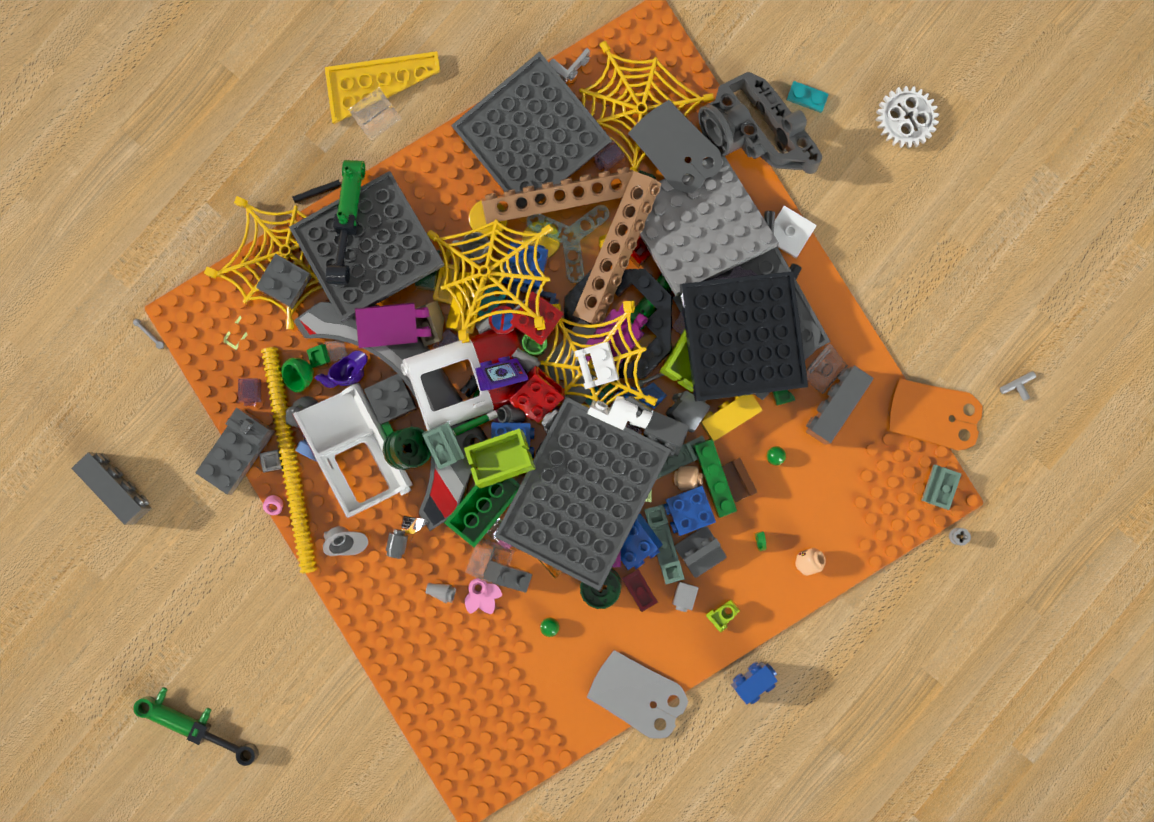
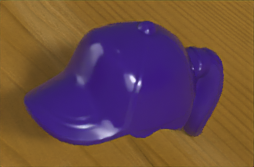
[315,351,368,388]

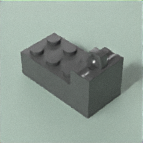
[195,408,276,495]

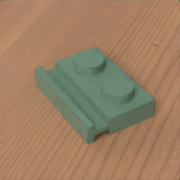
[422,421,465,470]
[921,464,961,510]

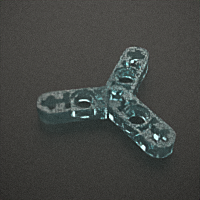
[526,205,610,284]

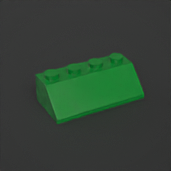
[444,478,521,548]

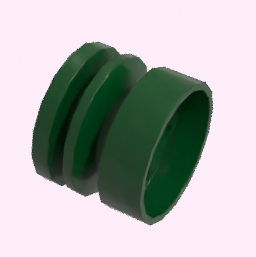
[382,426,431,470]
[580,568,622,609]

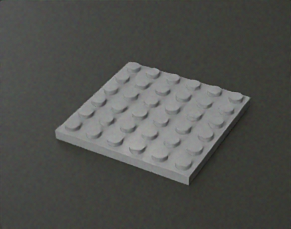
[633,156,779,296]

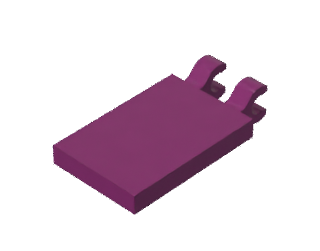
[355,303,431,348]
[582,304,648,366]

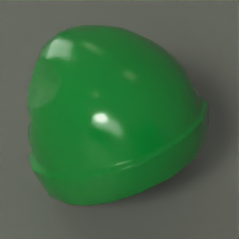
[281,358,314,392]

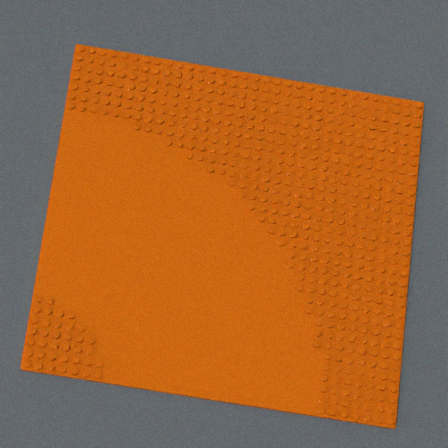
[145,0,983,822]

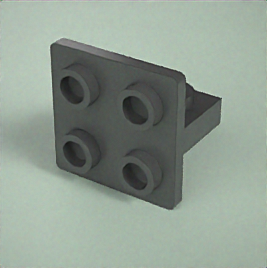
[675,526,727,578]

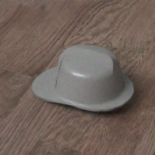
[323,526,368,556]

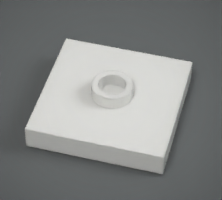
[774,206,817,258]

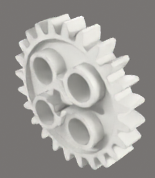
[876,86,939,149]

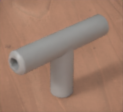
[1000,371,1036,401]

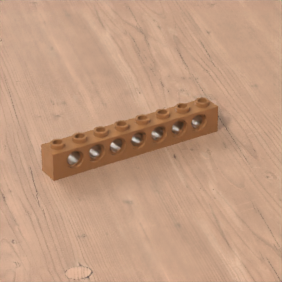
[481,167,634,224]
[573,171,662,324]

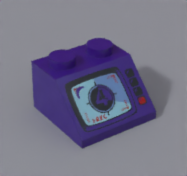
[475,356,528,391]

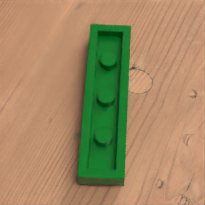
[693,438,737,518]

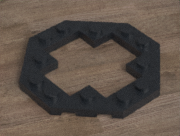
[564,269,673,379]

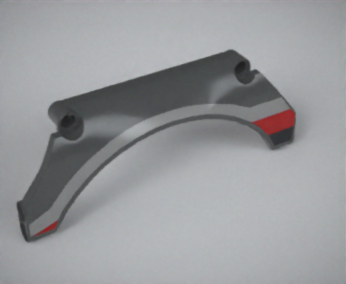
[294,302,488,531]

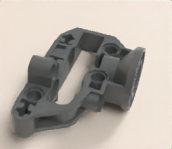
[698,72,822,174]

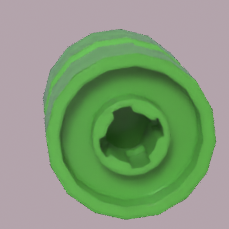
[522,334,548,357]

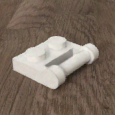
[574,342,619,389]

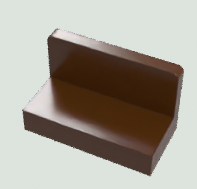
[722,458,757,502]

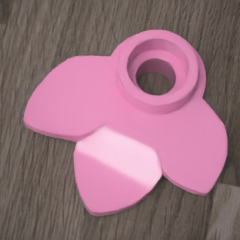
[465,578,502,614]

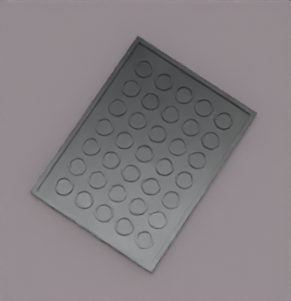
[494,397,671,591]

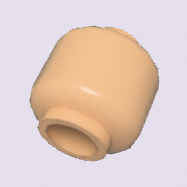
[674,466,703,491]
[796,548,826,576]

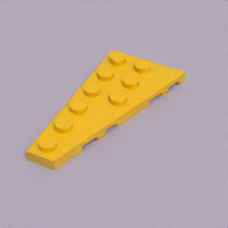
[325,51,441,124]

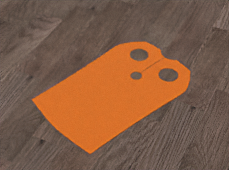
[889,379,983,451]

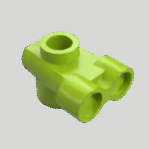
[706,600,740,632]

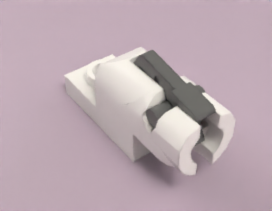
[587,396,653,430]

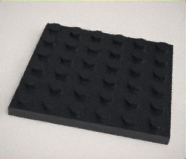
[680,271,808,402]

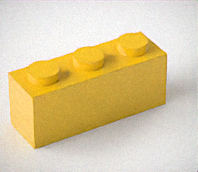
[445,272,486,334]
[700,394,763,442]

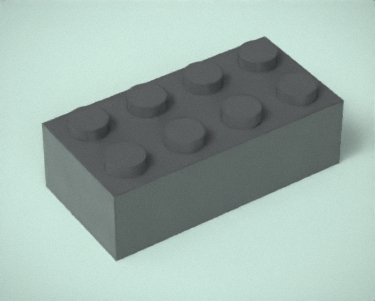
[806,365,874,445]
[71,452,152,525]

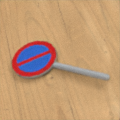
[488,288,543,334]

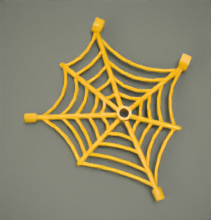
[579,41,714,172]
[204,196,322,330]
[427,219,553,343]
[539,301,658,424]

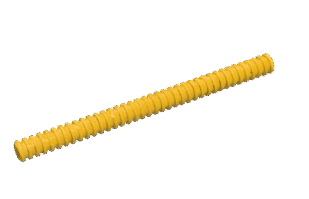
[261,347,317,574]

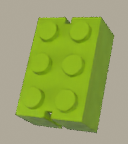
[660,329,693,392]
[464,428,536,488]

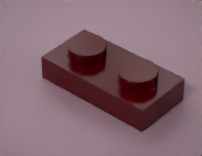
[622,569,658,612]

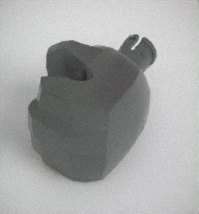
[666,390,710,433]

